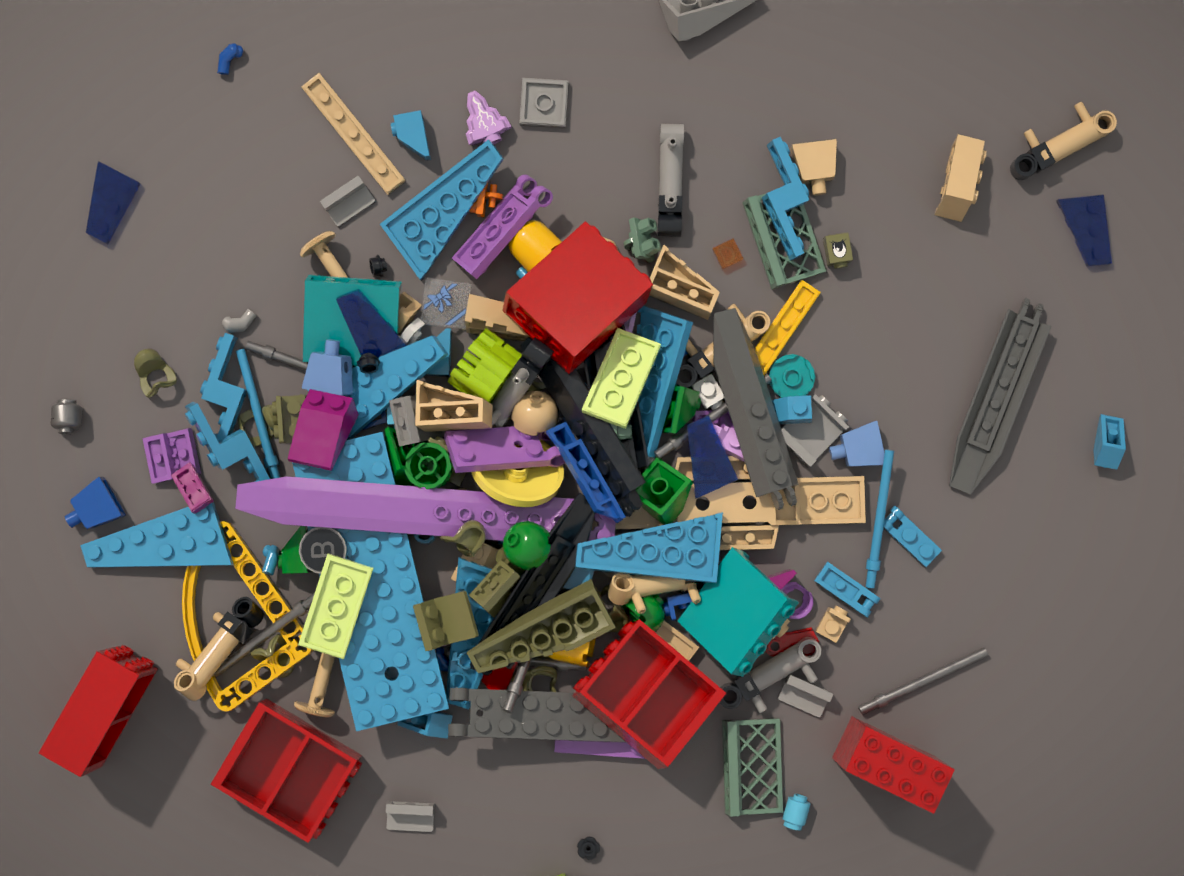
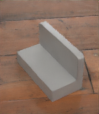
[320,176,375,227]
[778,674,833,717]
[386,801,435,832]

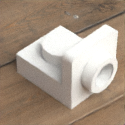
[397,318,425,349]
[692,373,724,411]

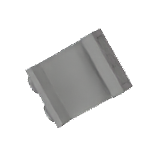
[389,388,453,446]
[781,394,849,468]

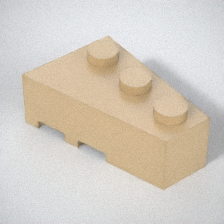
[935,134,987,222]
[649,245,720,320]
[465,294,529,341]
[415,380,493,432]

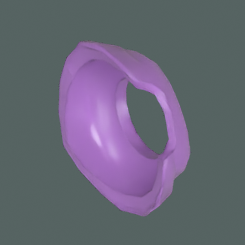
[781,582,814,619]

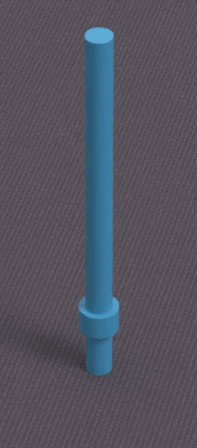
[236,349,280,479]
[865,449,894,588]

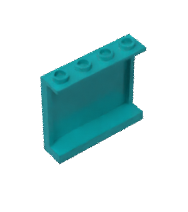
[303,275,402,367]
[678,547,799,677]

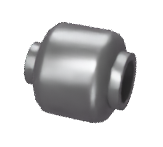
[50,399,82,434]

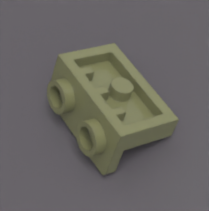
[272,395,306,444]

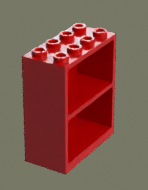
[502,221,653,374]
[572,619,726,769]
[39,645,158,777]
[210,698,363,843]
[832,716,955,814]

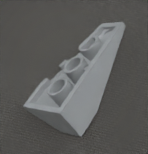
[659,0,756,41]

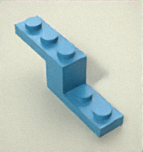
[762,137,809,261]
[200,333,247,441]
[185,402,270,482]

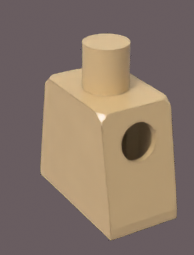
[790,139,837,195]

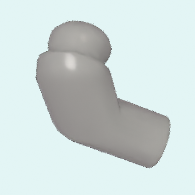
[222,309,257,333]

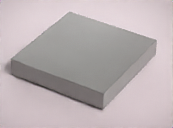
[519,78,568,128]

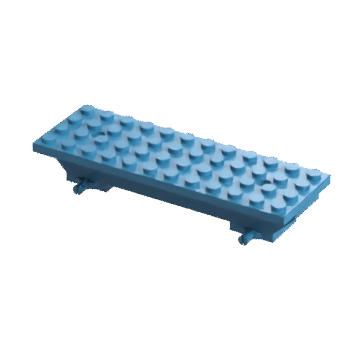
[292,432,449,731]

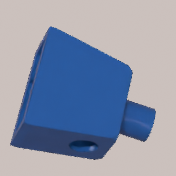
[64,477,126,529]

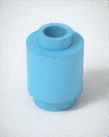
[782,794,811,831]

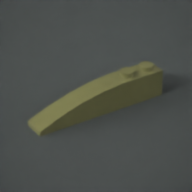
[467,579,616,673]

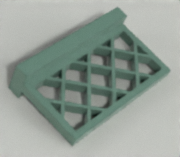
[742,194,826,289]
[722,718,783,817]

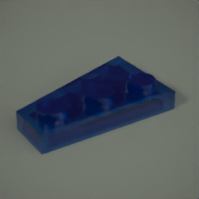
[86,161,141,244]
[1056,195,1112,267]
[336,289,408,357]
[687,415,738,499]

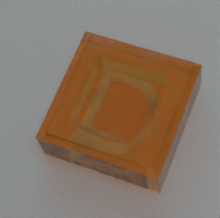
[712,238,743,270]

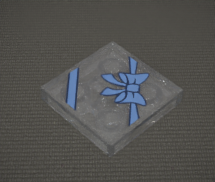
[420,278,472,330]

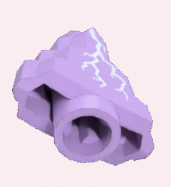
[466,91,512,145]

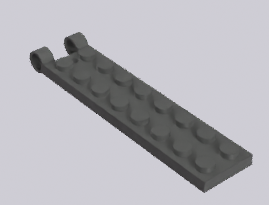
[448,688,627,743]

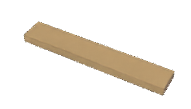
[301,73,406,195]

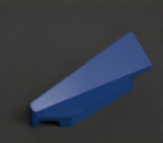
[546,422,626,523]

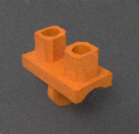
[469,183,503,218]

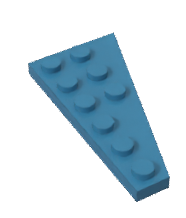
[380,139,504,280]
[637,305,693,457]
[308,336,449,440]
[80,502,234,568]
[575,512,723,583]
[446,557,494,709]

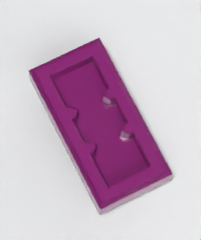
[171,462,214,514]

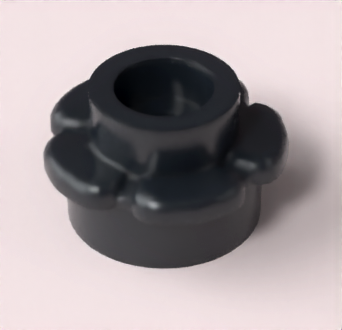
[369,254,387,277]
[357,353,380,374]
[577,837,600,860]

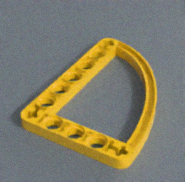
[182,521,313,711]

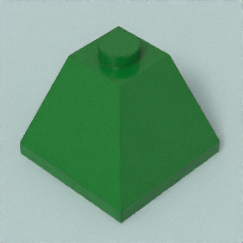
[662,386,701,434]
[385,427,418,486]
[636,458,693,525]
[278,526,313,574]

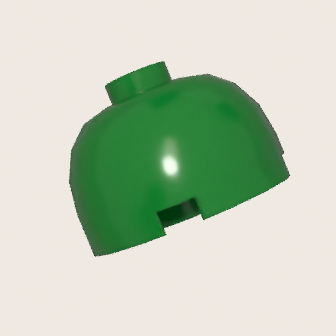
[405,442,453,489]
[502,521,551,570]
[621,594,665,632]

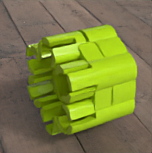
[448,328,522,403]

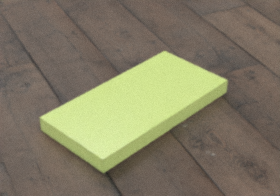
[582,328,661,429]
[298,553,373,659]

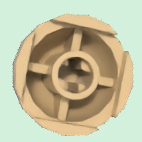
[511,391,558,436]

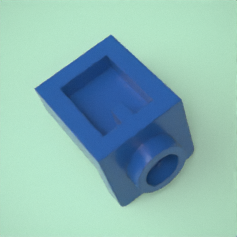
[663,593,692,620]

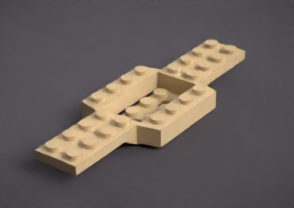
[591,456,866,550]

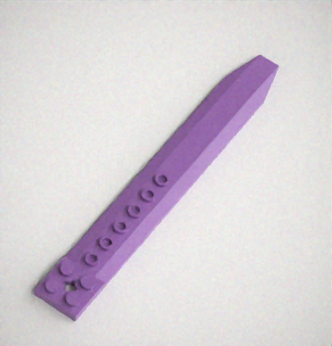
[235,477,616,541]

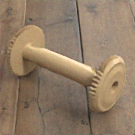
[300,231,348,278]
[294,653,335,717]

